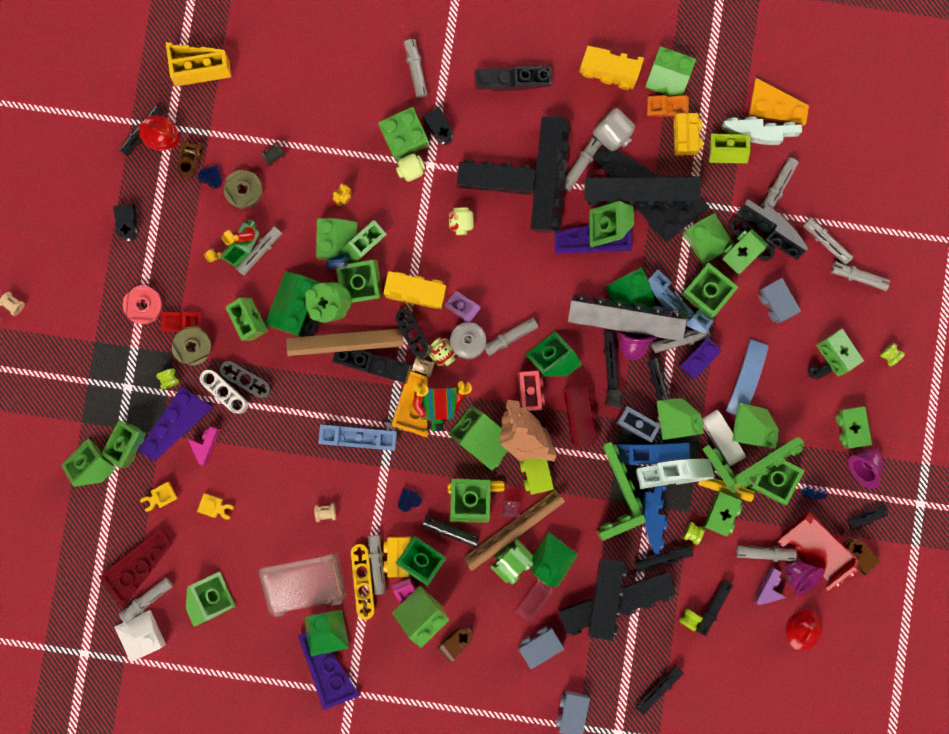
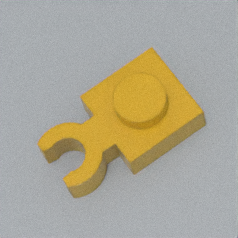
[332,184,352,206]
[140,482,178,512]
[197,493,235,519]

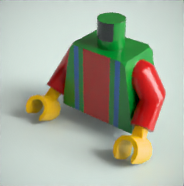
[204,220,259,267]
[412,381,472,431]

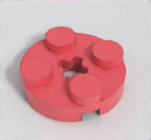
[123,286,163,324]

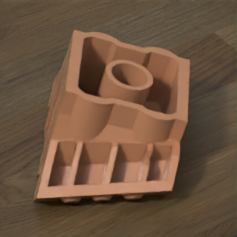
[500,400,556,461]

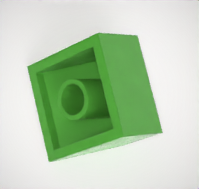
[645,46,696,97]
[316,219,357,260]
[101,420,146,468]
[450,479,490,523]

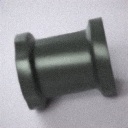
[261,142,286,166]

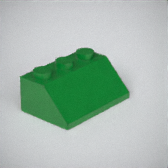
[265,271,320,337]

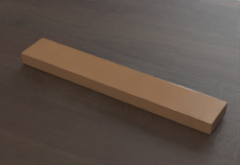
[286,329,403,356]
[463,490,565,571]

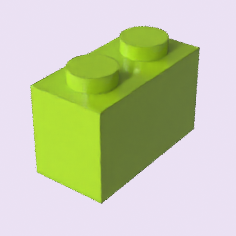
[709,134,750,164]
[519,458,554,495]

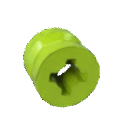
[880,343,905,367]
[156,368,180,390]
[683,521,705,545]
[678,608,703,632]

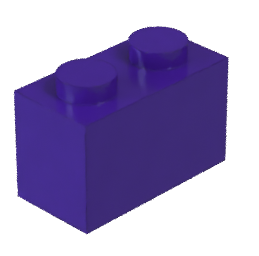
[678,338,722,380]

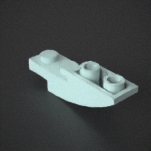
[721,117,802,145]
[636,459,714,489]

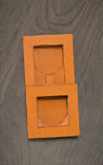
[647,95,689,117]

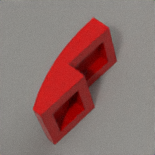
[161,312,202,332]

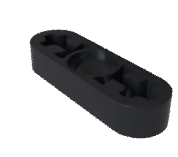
[728,217,775,262]
[396,308,431,359]

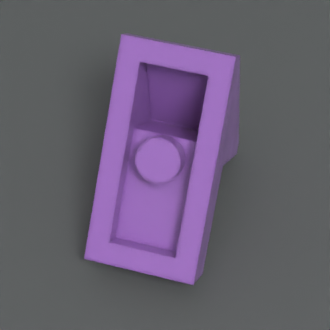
[444,291,481,322]
[753,567,786,605]

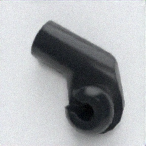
[807,363,833,379]

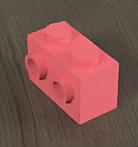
[518,371,545,411]

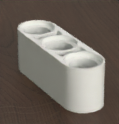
[200,370,248,414]
[702,410,746,467]

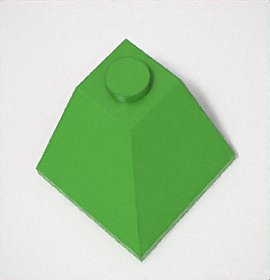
[589,201,634,247]
[682,213,735,265]
[657,398,704,440]
[732,403,779,449]
[61,438,116,487]
[186,572,236,627]

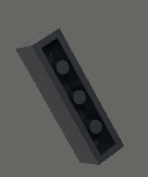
[457,160,535,195]
[588,557,627,641]

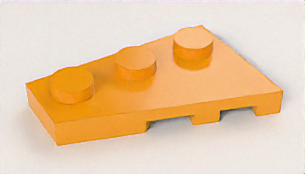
[749,78,809,126]
[391,371,428,438]

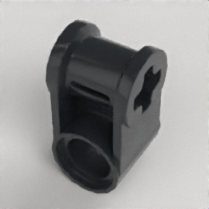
[422,106,453,145]
[113,203,138,241]

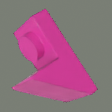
[188,427,220,466]
[392,578,416,604]

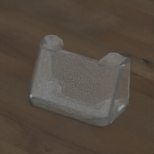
[258,552,346,617]

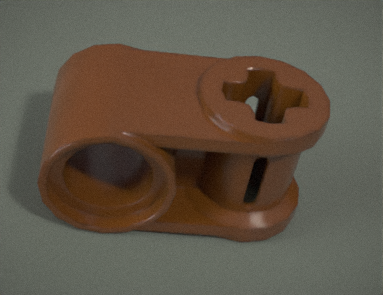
[177,140,203,179]
[843,539,881,576]
[437,626,472,663]

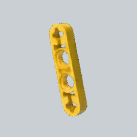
[351,544,375,620]

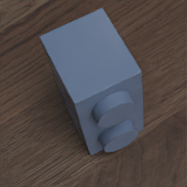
[758,278,801,324]
[615,406,661,443]
[518,627,564,669]
[555,691,590,734]

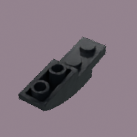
[474,66,552,91]
[736,199,808,260]
[332,350,412,384]

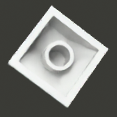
[115,610,166,662]

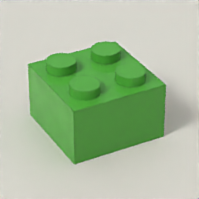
[378,107,429,162]
[336,260,383,303]
[681,263,738,319]
[748,452,804,505]

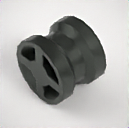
[604,389,625,408]

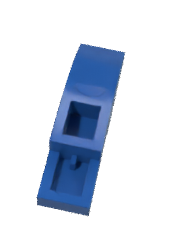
[612,443,690,465]
[642,485,668,554]

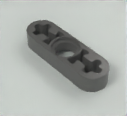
[220,361,271,398]

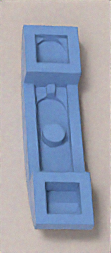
[648,270,713,333]
[725,339,768,415]
[318,425,397,451]

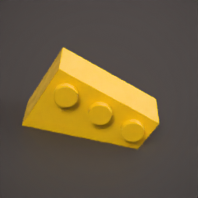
[166,42,231,87]
[579,46,644,90]
[384,271,446,310]

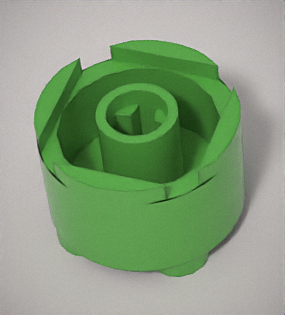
[305,282,351,322]
[489,538,534,584]

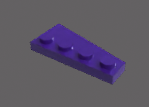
[554,224,632,254]
[138,387,214,461]
[298,632,360,710]

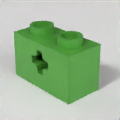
[341,220,387,263]
[723,229,768,274]
[225,298,268,341]
[817,329,864,377]
[836,407,872,449]
[703,491,743,536]

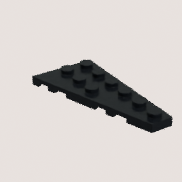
[593,147,710,243]

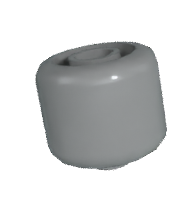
[593,108,635,151]
[450,322,487,360]

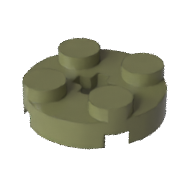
[224,170,263,209]
[172,326,211,366]

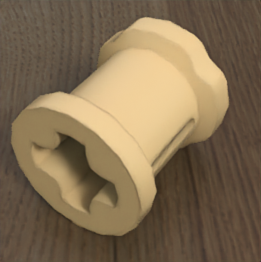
[0,292,25,316]
[412,357,435,378]
[314,503,336,522]

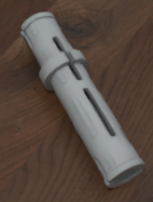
[404,39,428,98]
[565,138,602,192]
[761,157,799,209]
[803,217,853,265]
[236,226,282,276]
[831,261,890,291]
[485,317,539,356]
[652,329,710,354]
[368,535,387,595]
[736,545,797,562]
[119,577,173,623]

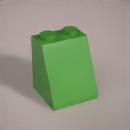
[448,405,509,470]
[392,586,449,648]

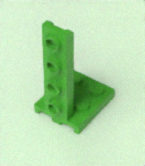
[703,437,805,494]
[596,442,646,540]

